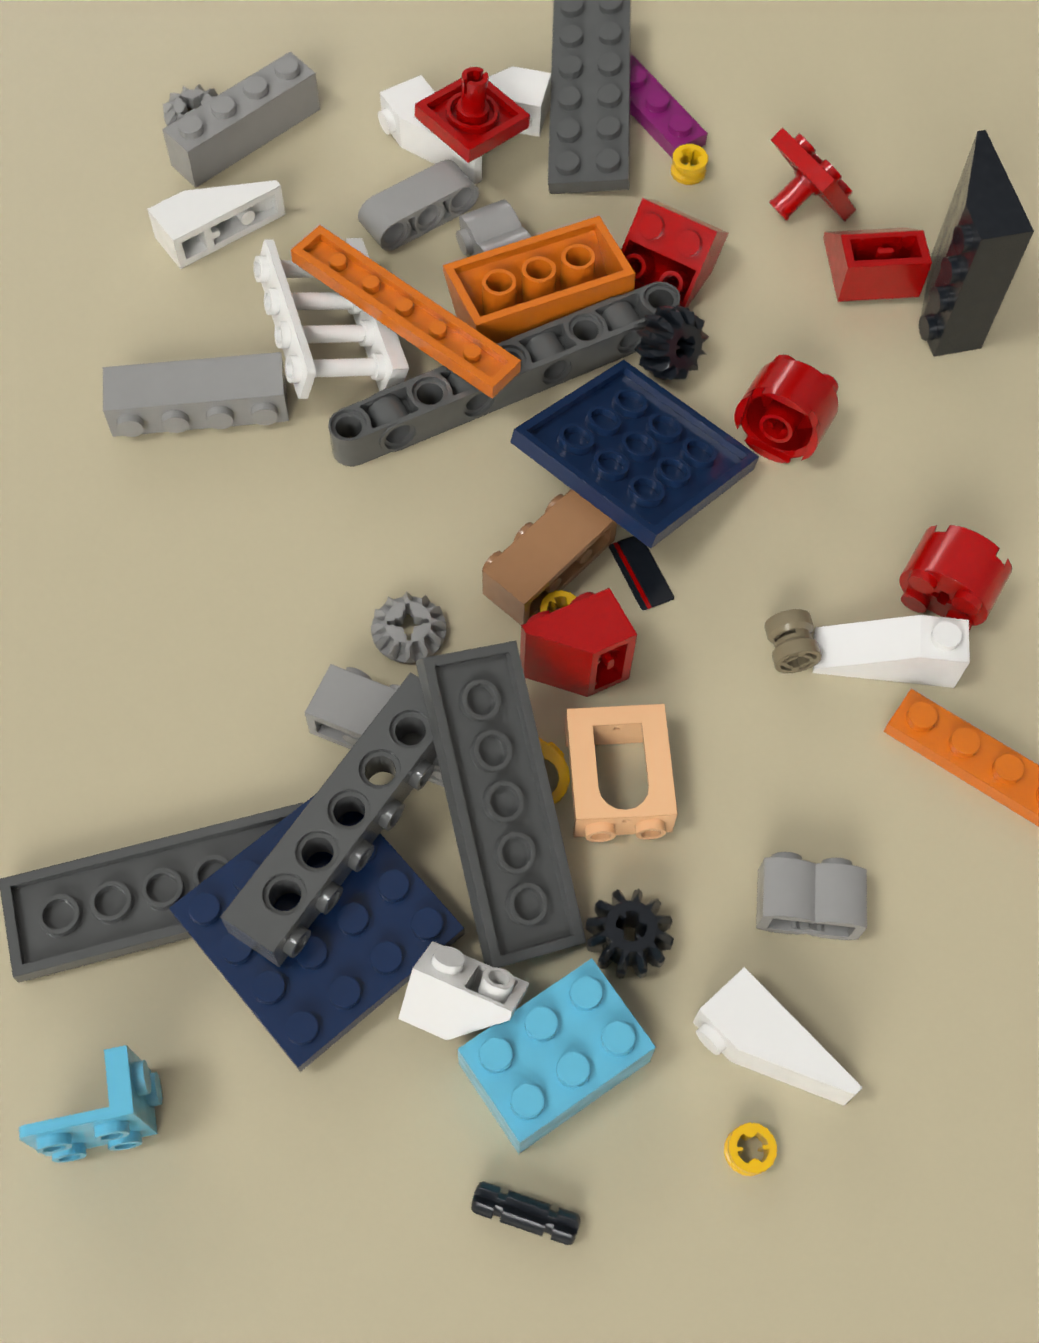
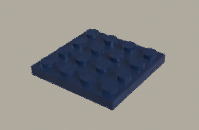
[510,359,759,549]
[169,795,465,1072]

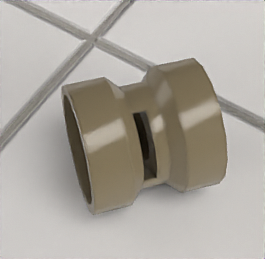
[764,609,822,673]

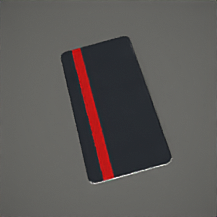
[609,536,674,611]

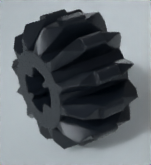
[634,305,709,381]
[585,889,674,979]

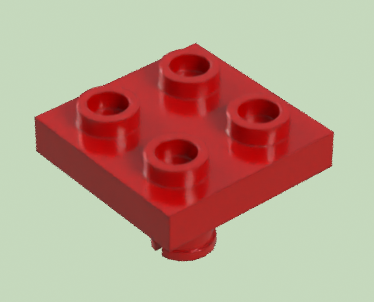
[414,67,530,163]
[769,127,856,222]

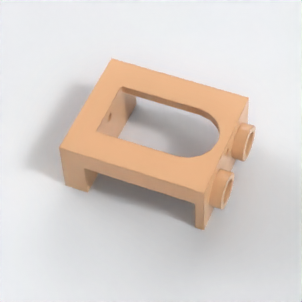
[564,704,678,842]

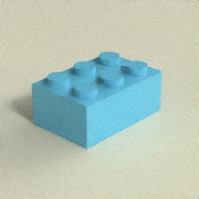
[458,959,656,1154]

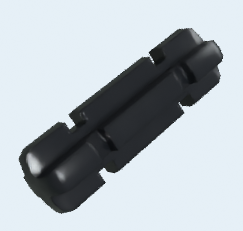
[471,1182,580,1245]

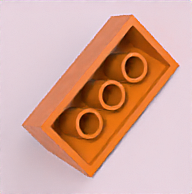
[443,216,635,344]

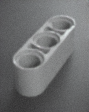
[358,160,479,251]

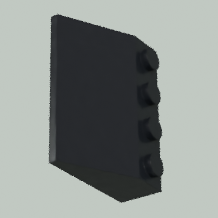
[919,130,1034,357]

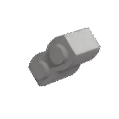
[456,199,531,256]
[756,852,867,940]

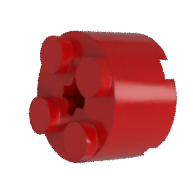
[734,355,839,463]
[899,525,1012,631]

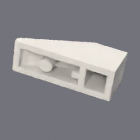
[378,75,482,184]
[147,180,286,269]
[813,615,970,688]
[693,967,863,1106]

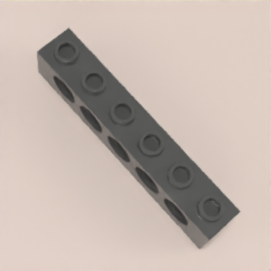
[221,672,437,967]

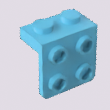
[19,1045,163,1163]

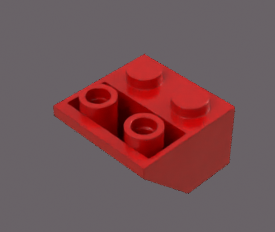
[621,198,729,308]
[823,228,932,302]
[520,587,637,697]

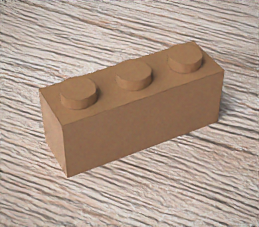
[482,489,617,625]

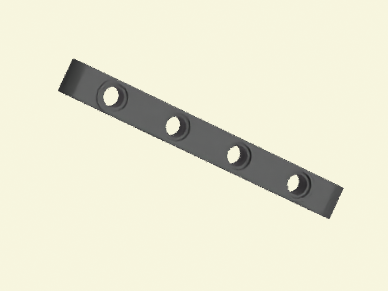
[328,282,680,467]

